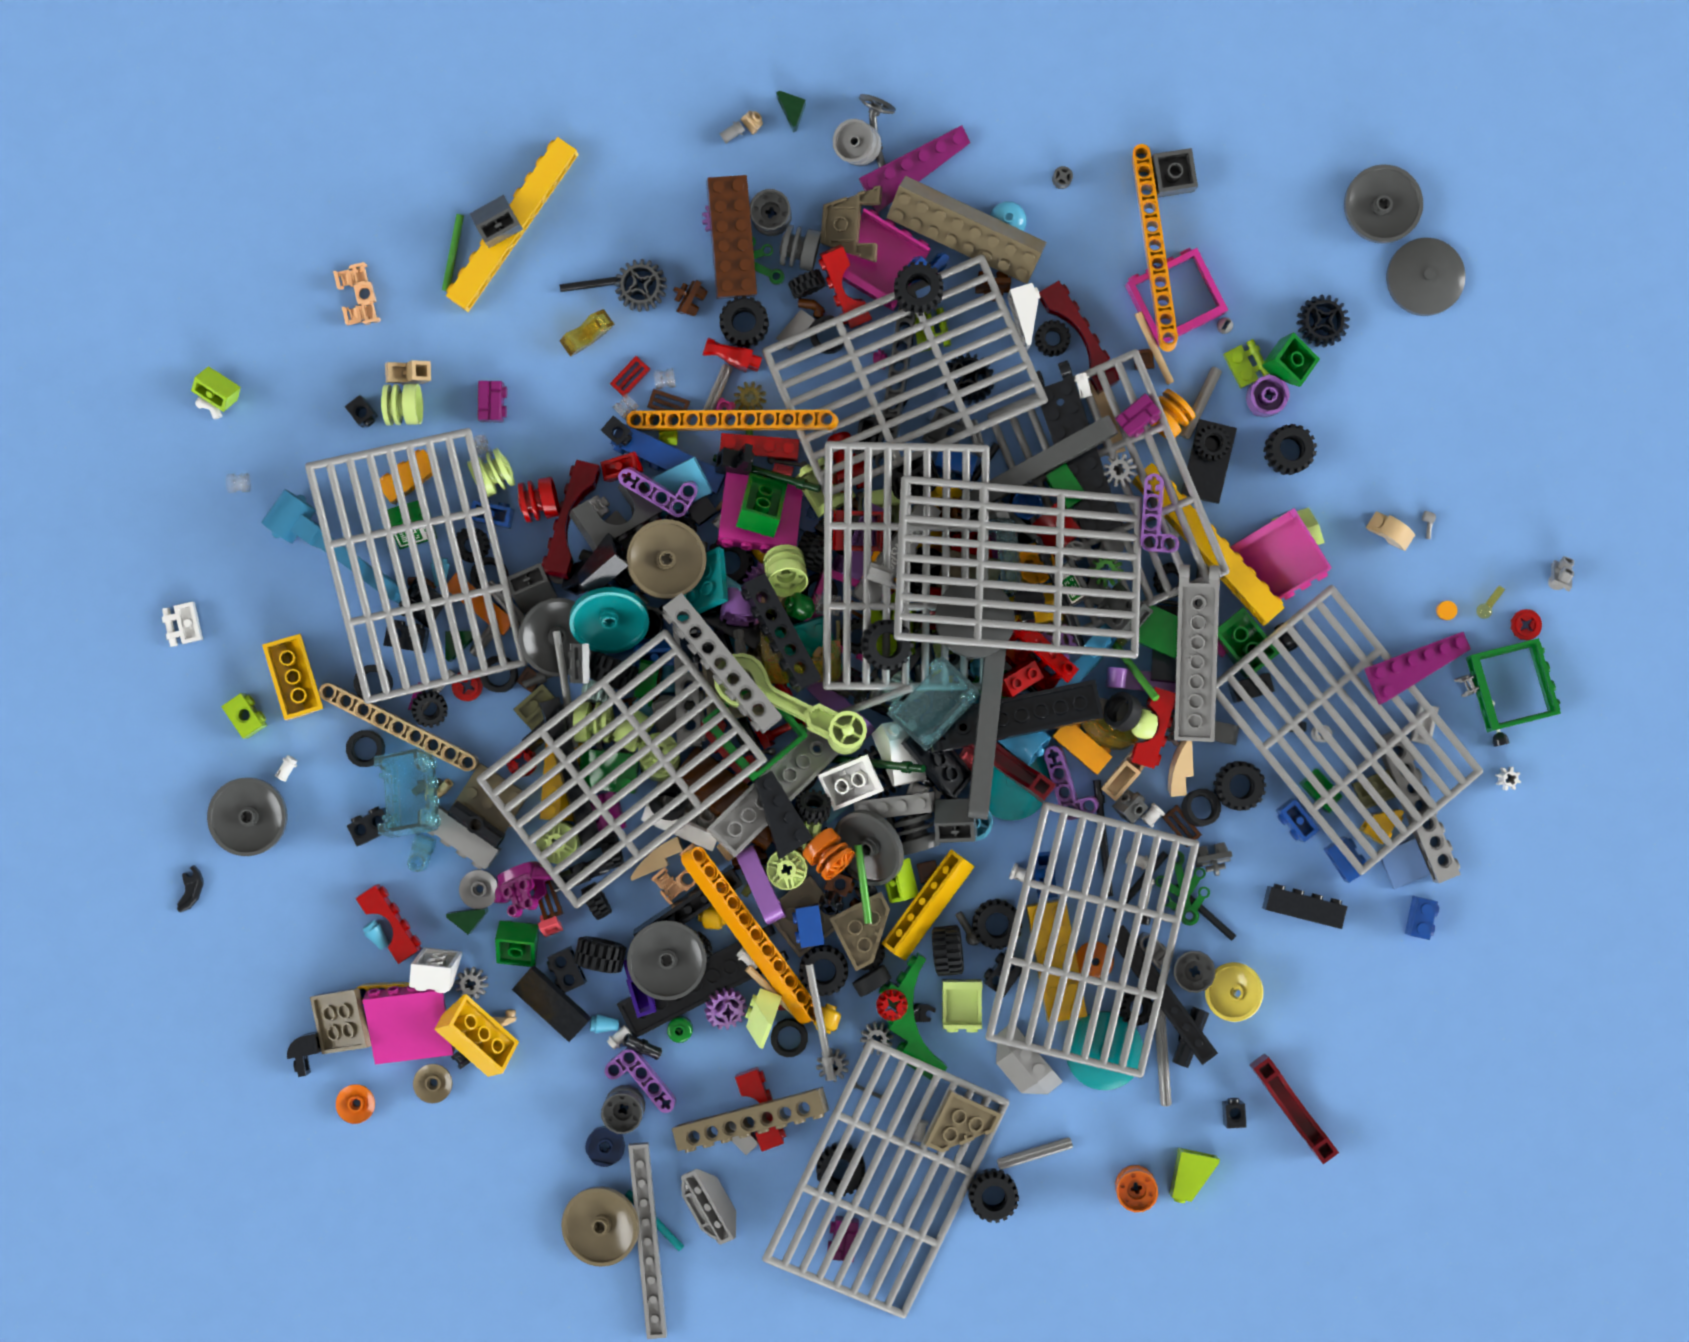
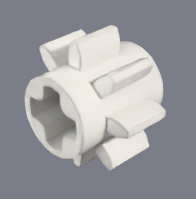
[1495,767,1521,791]

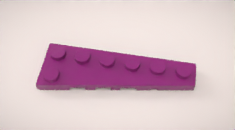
[859,125,970,213]
[1364,632,1471,705]

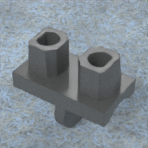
[1195,842,1232,876]

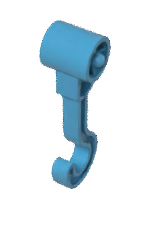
[261,489,401,604]
[997,623,1117,766]

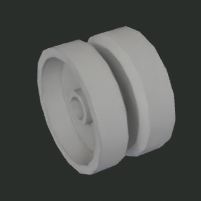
[833,119,881,166]

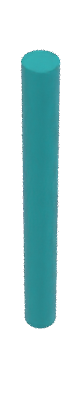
[625,1190,684,1251]

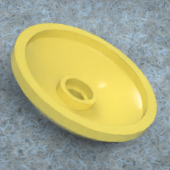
[1205,962,1263,1022]

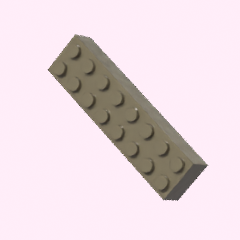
[887,176,1047,284]

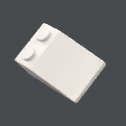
[1007,283,1040,351]
[871,718,926,786]
[817,755,884,811]
[409,947,462,993]

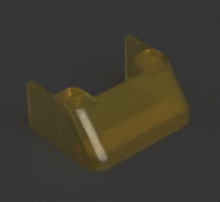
[761,620,841,684]

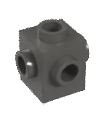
[1112,789,1148,824]

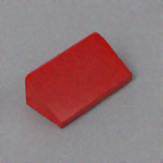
[600,452,644,482]

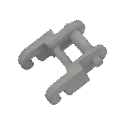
[1454,675,1479,697]

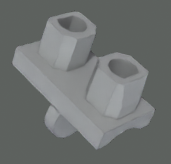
[1548,556,1574,591]

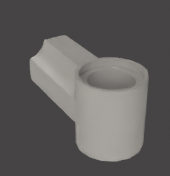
[865,562,907,589]

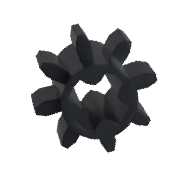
[819,891,844,915]

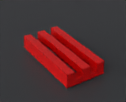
[610,356,651,398]

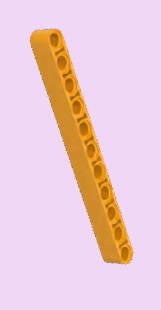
[1132,144,1178,352]
[626,410,839,431]
[681,847,816,1024]

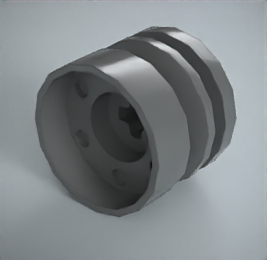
[750,189,792,236]
[779,224,821,272]
[892,812,941,855]
[1174,951,1215,993]
[601,1085,645,1134]

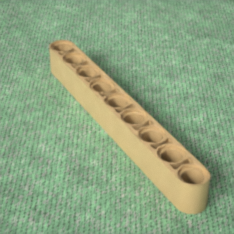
[319,683,479,771]

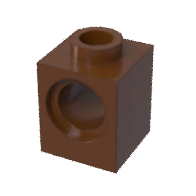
[824,873,855,897]

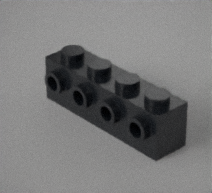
[1262,883,1348,929]

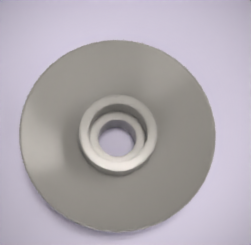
[459,870,498,909]

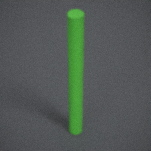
[442,214,464,291]
[1112,641,1160,701]
[854,844,872,924]

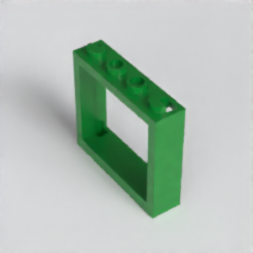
[1466,638,1561,732]
[702,679,808,783]

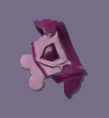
[494,861,553,918]

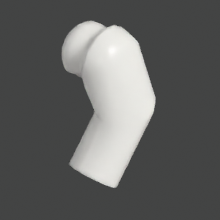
[195,397,222,420]

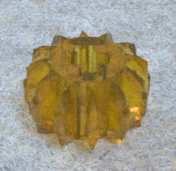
[734,381,766,410]

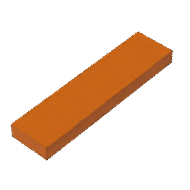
[447,573,511,636]

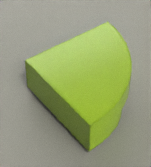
[658,431,678,445]

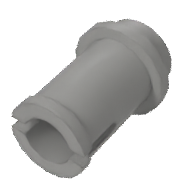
[719,121,745,144]

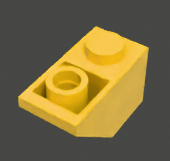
[1359,809,1404,844]

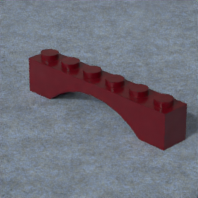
[1039,281,1120,395]
[542,459,601,580]
[959,724,1056,803]
[1249,1053,1339,1164]

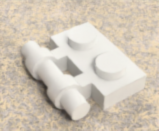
[162,602,203,647]

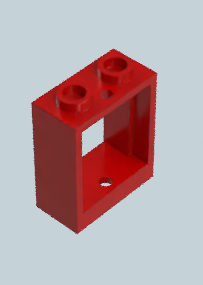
[832,510,883,552]

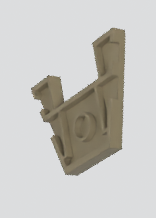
[820,186,882,262]

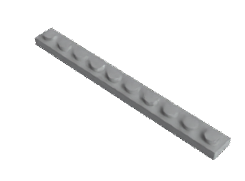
[628,1142,667,1339]

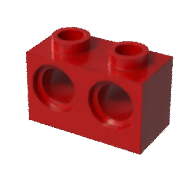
[1001,660,1044,697]

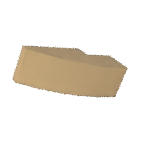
[1101,741,1145,801]
[1168,741,1194,797]
[630,836,684,881]

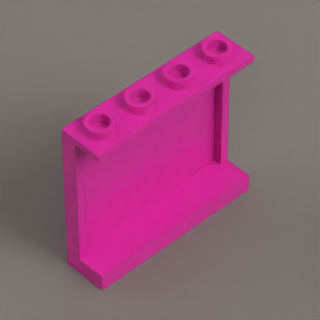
[842,208,931,311]
[717,472,803,553]
[1230,508,1332,600]
[363,985,455,1065]

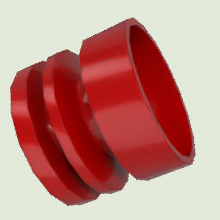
[518,476,560,523]

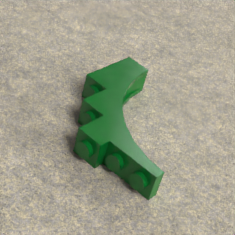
[878,952,948,1080]

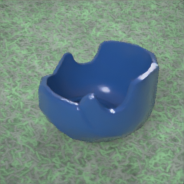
[1012,493,1043,520]

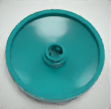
[569,587,649,653]
[989,744,1050,820]
[1066,1011,1143,1090]

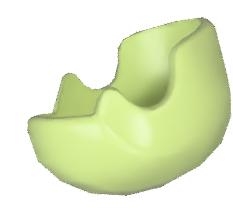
[1131,709,1158,740]

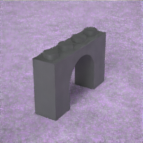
[569,476,663,552]

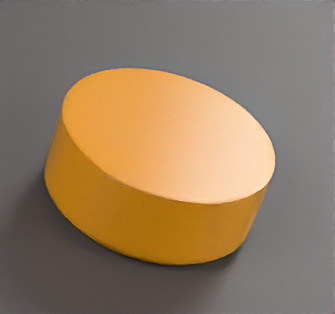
[1436,601,1457,620]

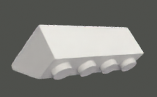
[641,781,718,851]

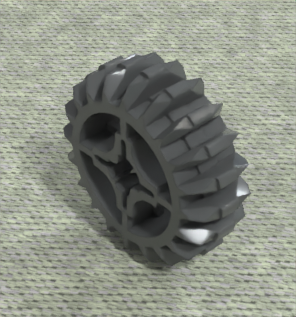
[614,259,667,312]

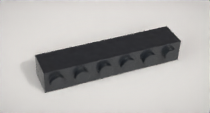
[633,864,743,937]

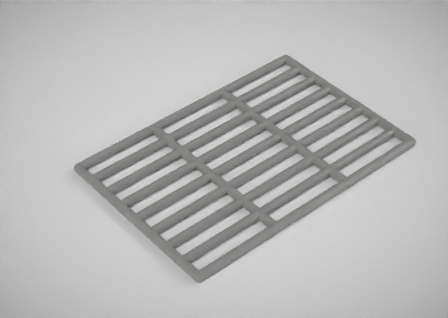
[762,254,1048,495]
[987,349,1230,628]
[305,428,528,704]
[823,441,990,690]
[893,475,1142,659]
[1216,585,1483,875]
[476,629,767,908]
[985,802,1200,1078]
[762,1039,1010,1318]

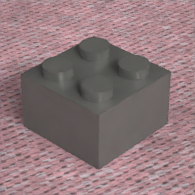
[1151,148,1198,198]

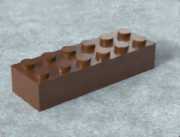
[706,175,757,299]
[674,747,773,852]

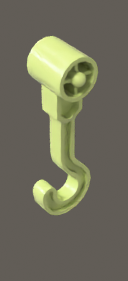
[714,653,867,755]

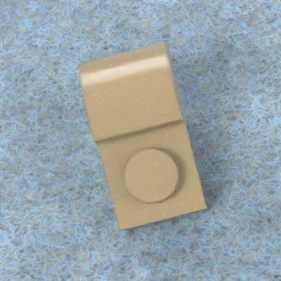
[385,360,431,385]
[1366,511,1415,551]

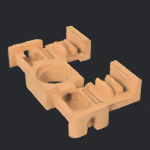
[333,262,381,326]
[651,843,716,904]

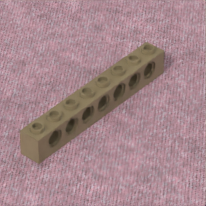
[672,1087,829,1153]

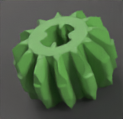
[1090,558,1124,587]

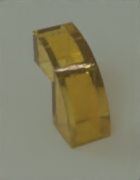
[560,309,615,357]
[1082,715,1139,750]

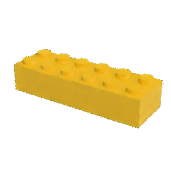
[1025,899,1087,1023]

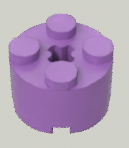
[1246,375,1290,417]
[720,587,761,627]

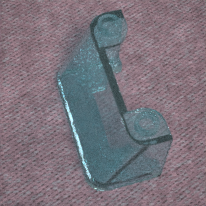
[887,656,980,751]

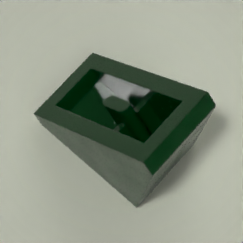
[776,91,806,132]
[445,631,473,662]
[446,908,488,935]

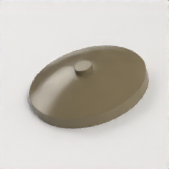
[626,519,706,599]
[561,1186,639,1267]

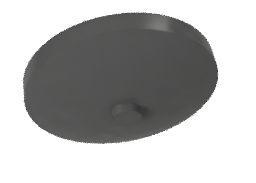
[1344,164,1423,244]
[1386,238,1466,316]
[935,585,1015,659]
[518,598,595,677]
[207,778,288,856]
[834,810,904,886]
[627,920,707,1000]

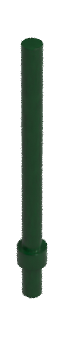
[713,454,821,493]
[831,756,926,773]

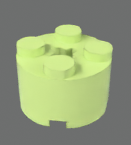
[611,710,655,753]

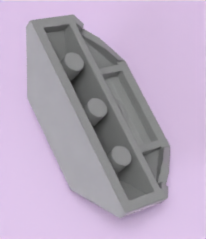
[996,1025,1063,1094]
[681,1169,736,1245]

